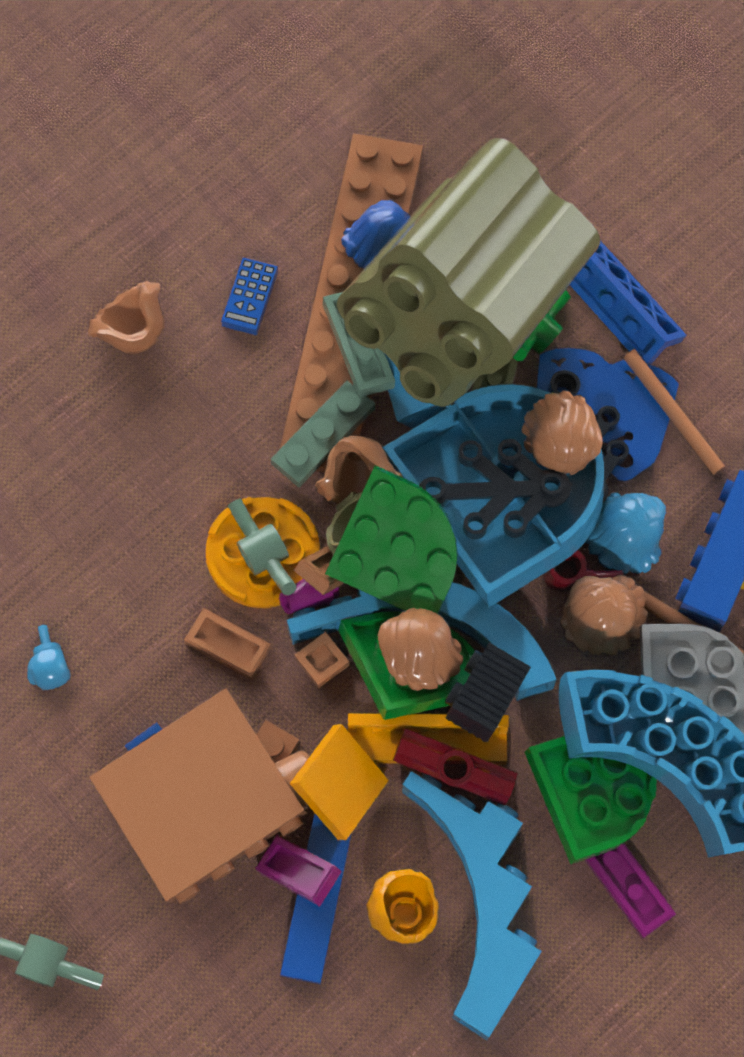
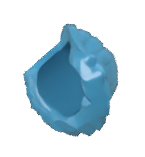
[585,492,666,575]

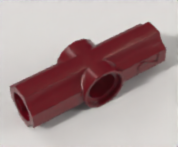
[392,728,518,805]

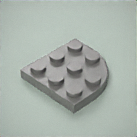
[640,624,744,734]

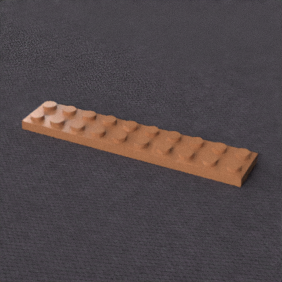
[280,133,423,473]

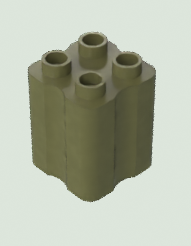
[337,138,600,407]

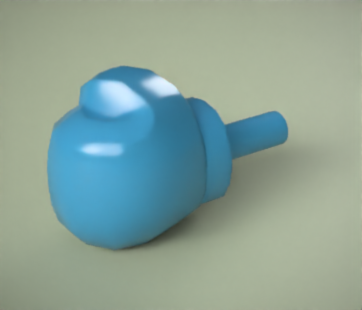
[27,625,71,690]

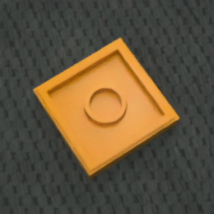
[290,724,389,840]

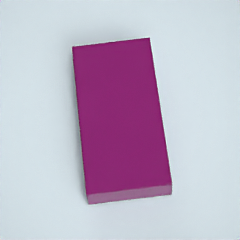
[255,835,342,907]

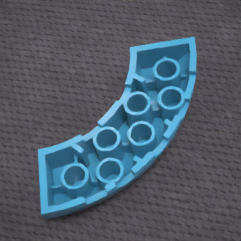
[559,670,744,858]

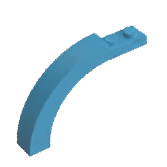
[287,582,557,701]

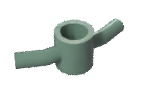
[228,498,296,595]
[0,934,104,990]

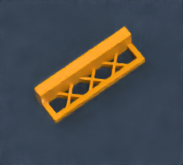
[348,713,509,764]

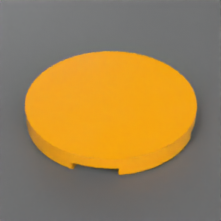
[206,497,320,608]

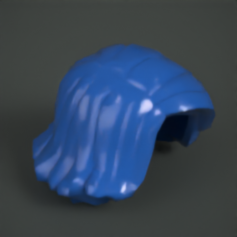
[342,200,411,269]

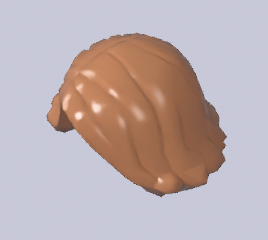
[88,281,165,354]
[522,391,603,475]
[316,436,403,505]
[560,575,648,656]
[378,608,463,691]

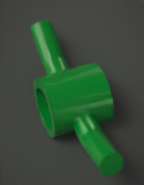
[513,290,571,361]

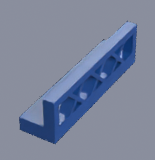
[570,240,687,365]

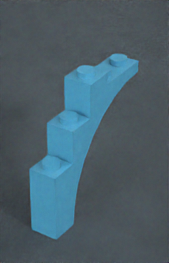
[402,771,542,1041]

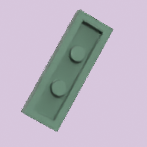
[322,292,395,398]
[271,380,375,488]

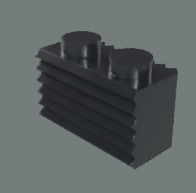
[445,643,531,742]

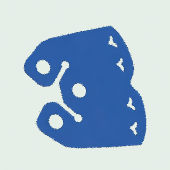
[537,348,679,481]

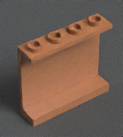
[89,688,307,904]

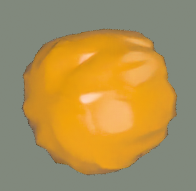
[366,869,439,944]

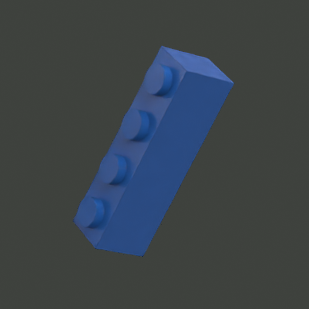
[675,470,744,632]

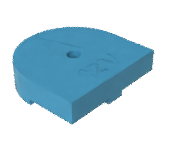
[383,384,604,608]

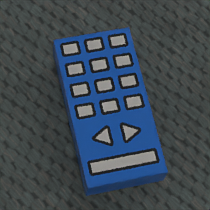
[221,257,278,336]

